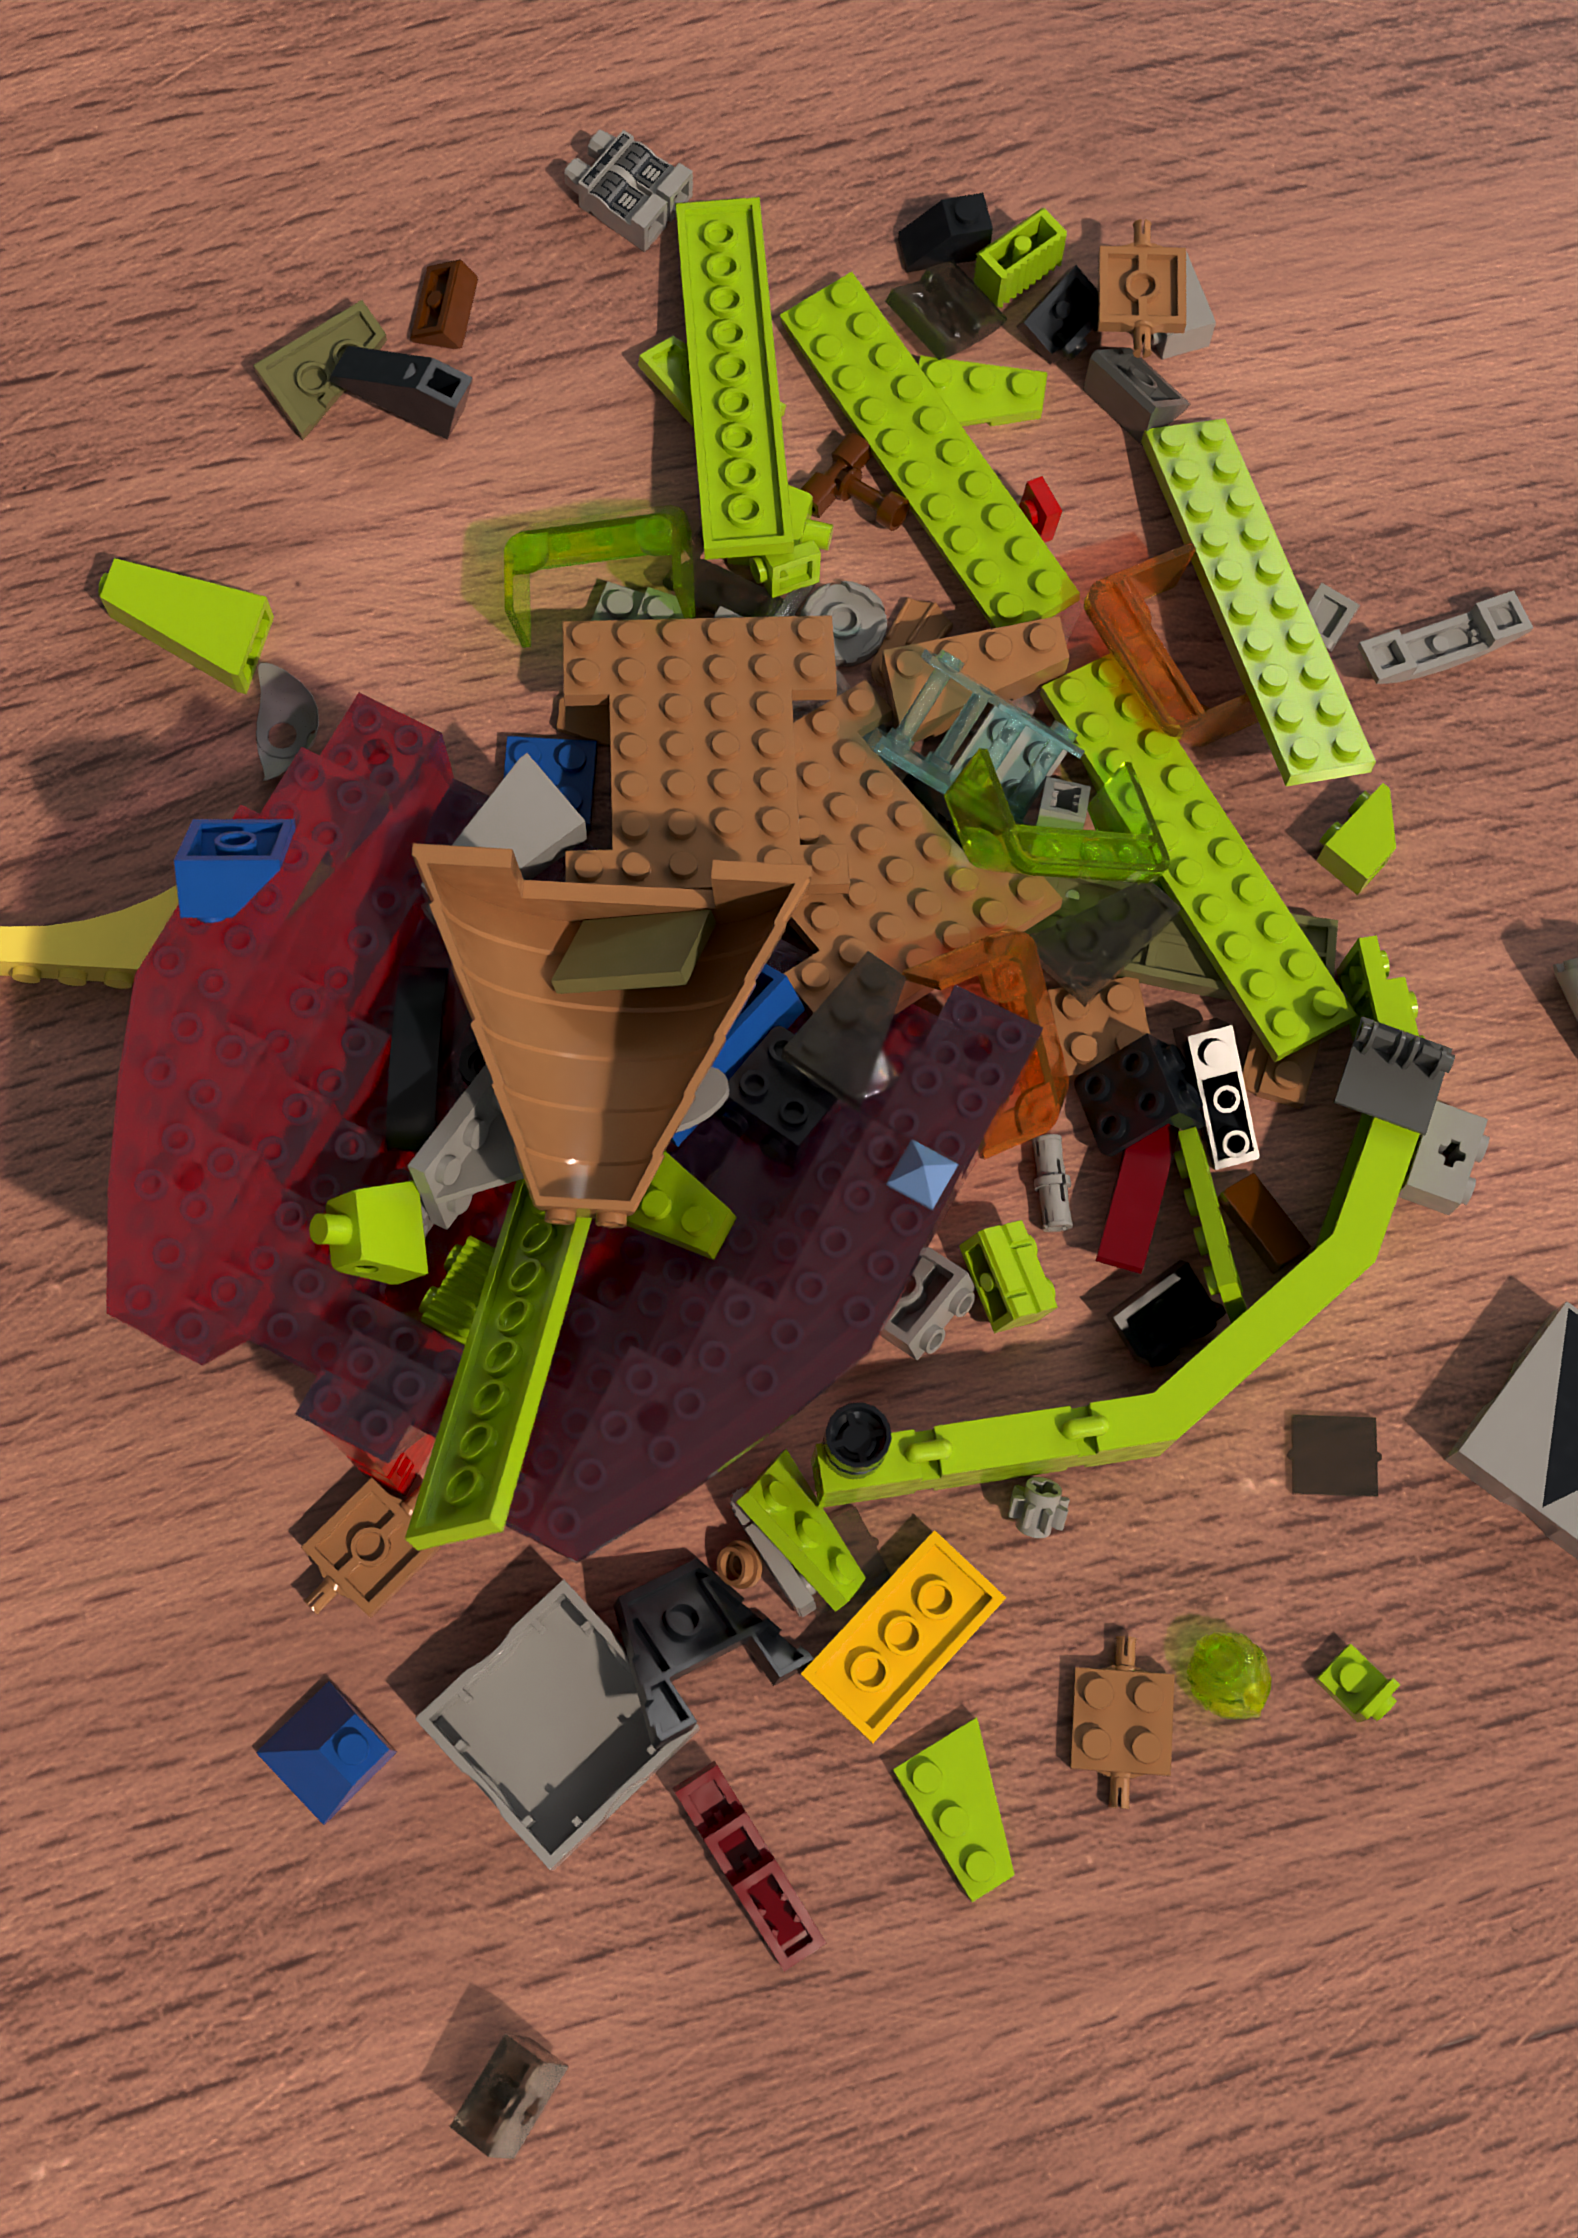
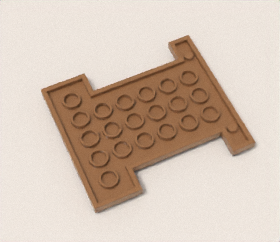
[563,615,850,895]
[783,679,1063,1051]

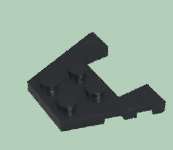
[613,1558,814,1750]

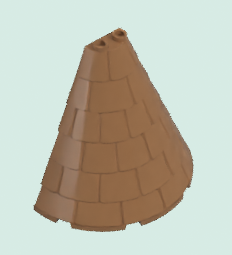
[412,844,813,1228]

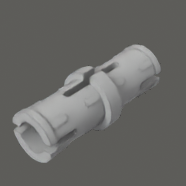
[1031,1134,1073,1232]

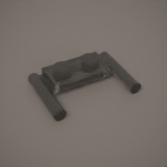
[662,525,815,617]

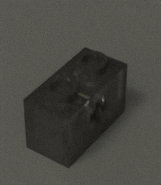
[449,2033,569,2159]

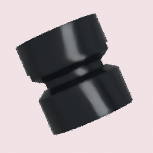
[822,1402,892,1479]

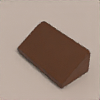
[410,259,478,349]
[1218,1173,1311,1274]

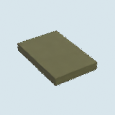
[551,910,716,994]

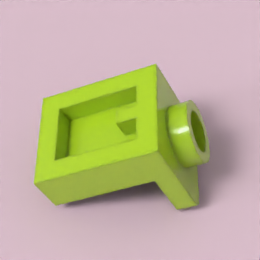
[749,540,821,598]
[1314,1644,1401,1723]

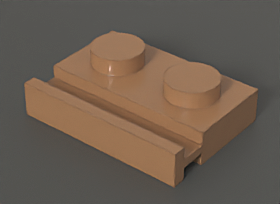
[1242,1028,1321,1109]

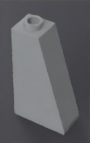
[421,753,587,928]

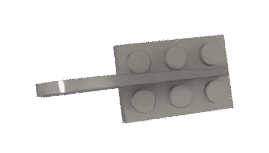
[408,1064,729,1230]

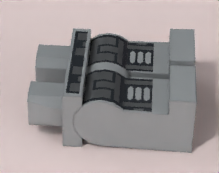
[564,129,693,252]

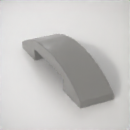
[1357,591,1534,684]

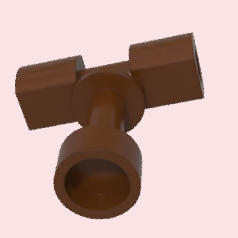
[800,432,910,531]

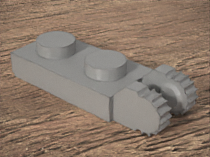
[730,1487,817,1618]

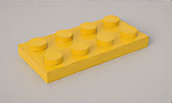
[800,1530,1006,1744]

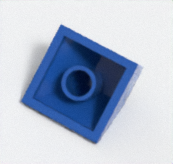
[174,819,296,923]
[256,1681,397,1825]

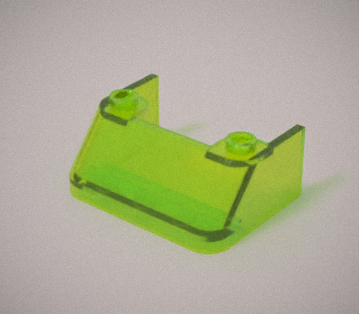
[504,505,696,648]
[944,748,1170,883]

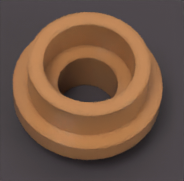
[717,1539,762,1589]

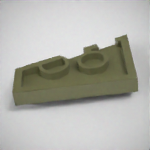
[253,300,387,441]

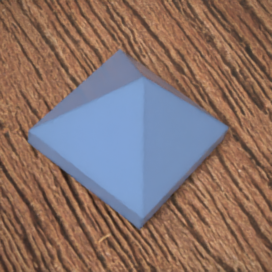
[886,1139,958,1210]

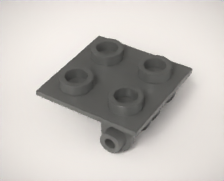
[1334,1016,1455,1135]

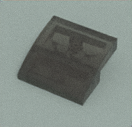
[885,261,1008,360]

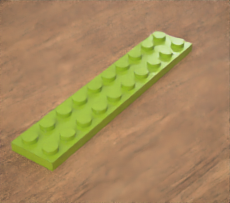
[676,197,794,560]
[780,271,1080,628]
[1141,418,1376,787]
[1040,649,1357,1063]
[405,1179,592,1550]

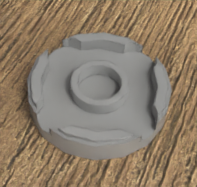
[801,581,887,667]

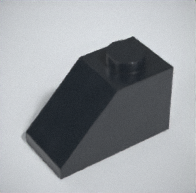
[898,193,993,273]

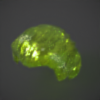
[1186,1632,1272,1720]

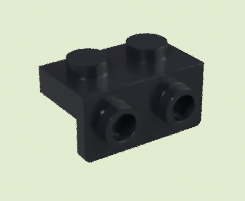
[1016,265,1098,365]
[1106,1260,1227,1368]

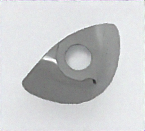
[256,662,319,781]

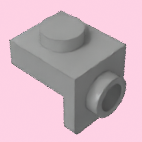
[1307,583,1360,652]

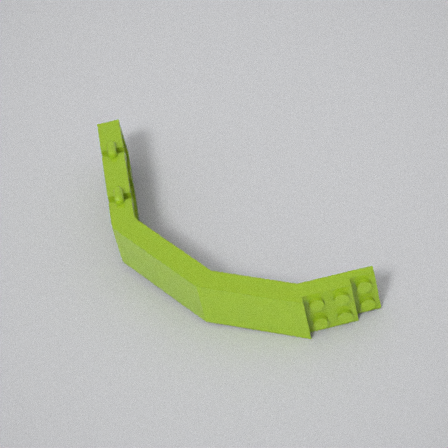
[811,935,1425,1508]

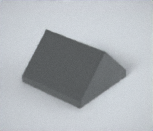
[1083,348,1191,446]

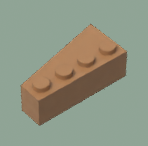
[881,616,1070,752]

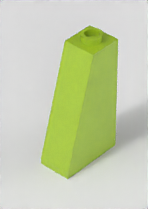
[98,558,274,695]

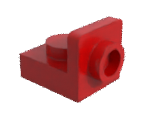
[1019,476,1062,543]

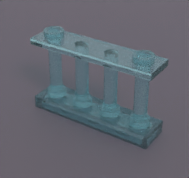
[867,649,1085,844]

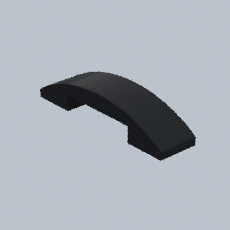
[386,966,449,1152]

